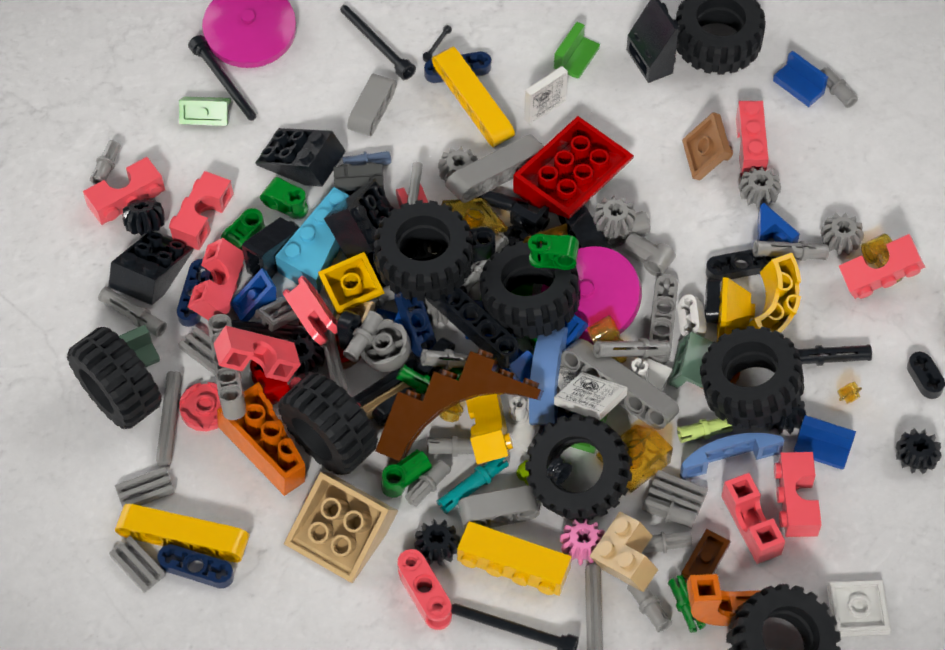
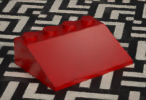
[513,116,634,219]

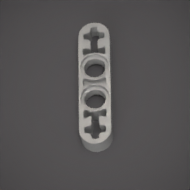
[648,274,678,364]

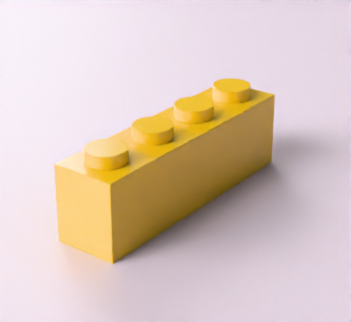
[457,521,572,596]

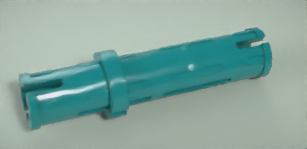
[436,457,509,514]

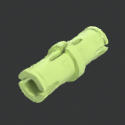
[677,418,733,443]

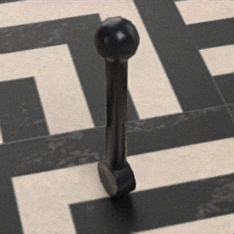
[422,25,452,62]

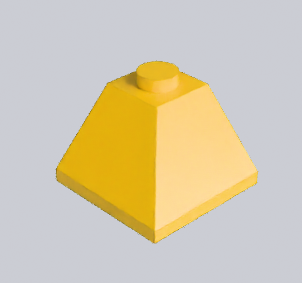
[318,252,385,314]
[716,277,755,343]

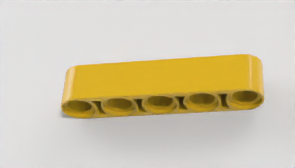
[432,46,515,147]
[115,504,250,562]

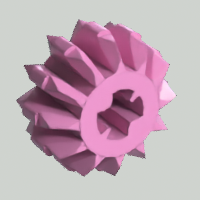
[560,518,605,565]

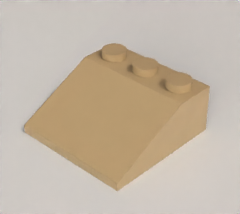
[284,472,398,583]

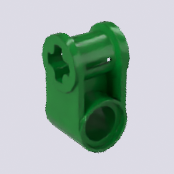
[260,177,308,219]
[220,208,265,251]
[528,233,579,270]

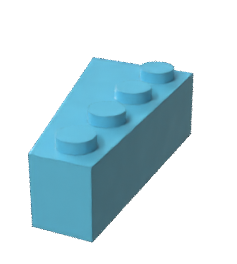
[275,187,350,293]

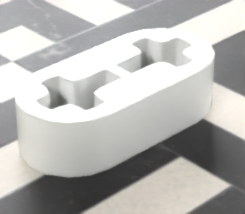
[677,294,707,337]

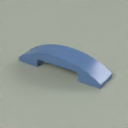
[529,327,568,425]
[680,433,784,480]

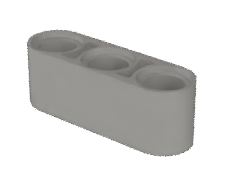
[347,74,396,136]
[458,486,540,530]

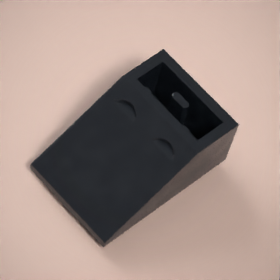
[626,0,680,83]
[255,128,346,187]
[324,178,395,259]
[108,232,193,305]

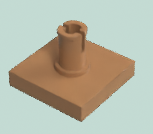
[682,112,733,181]

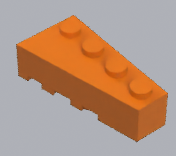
[217,382,306,496]

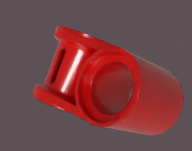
[250,360,290,406]

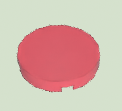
[179,382,221,432]

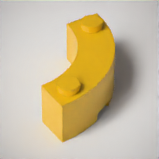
[743,253,801,333]
[466,394,513,464]

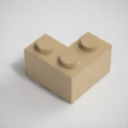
[589,512,658,592]

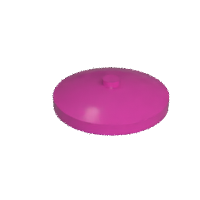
[202,0,296,68]
[541,246,642,345]

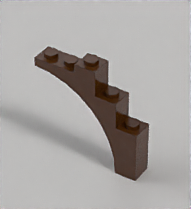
[375,349,544,461]

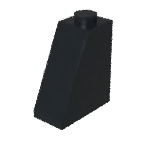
[242,217,300,279]

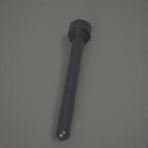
[340,5,416,80]
[188,35,256,121]
[451,603,579,650]

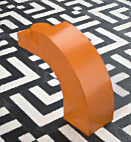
[686,574,761,626]

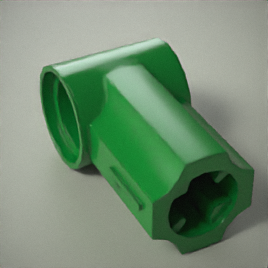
[381,449,432,498]

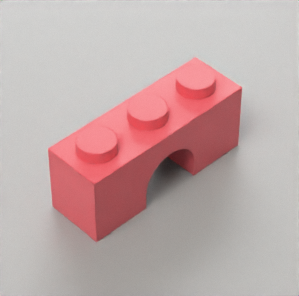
[736,101,768,177]
[83,157,165,225]
[169,171,234,250]
[839,234,925,299]
[188,238,244,320]
[214,325,301,382]
[774,452,822,537]
[721,473,785,564]

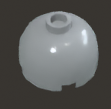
[360,319,411,372]

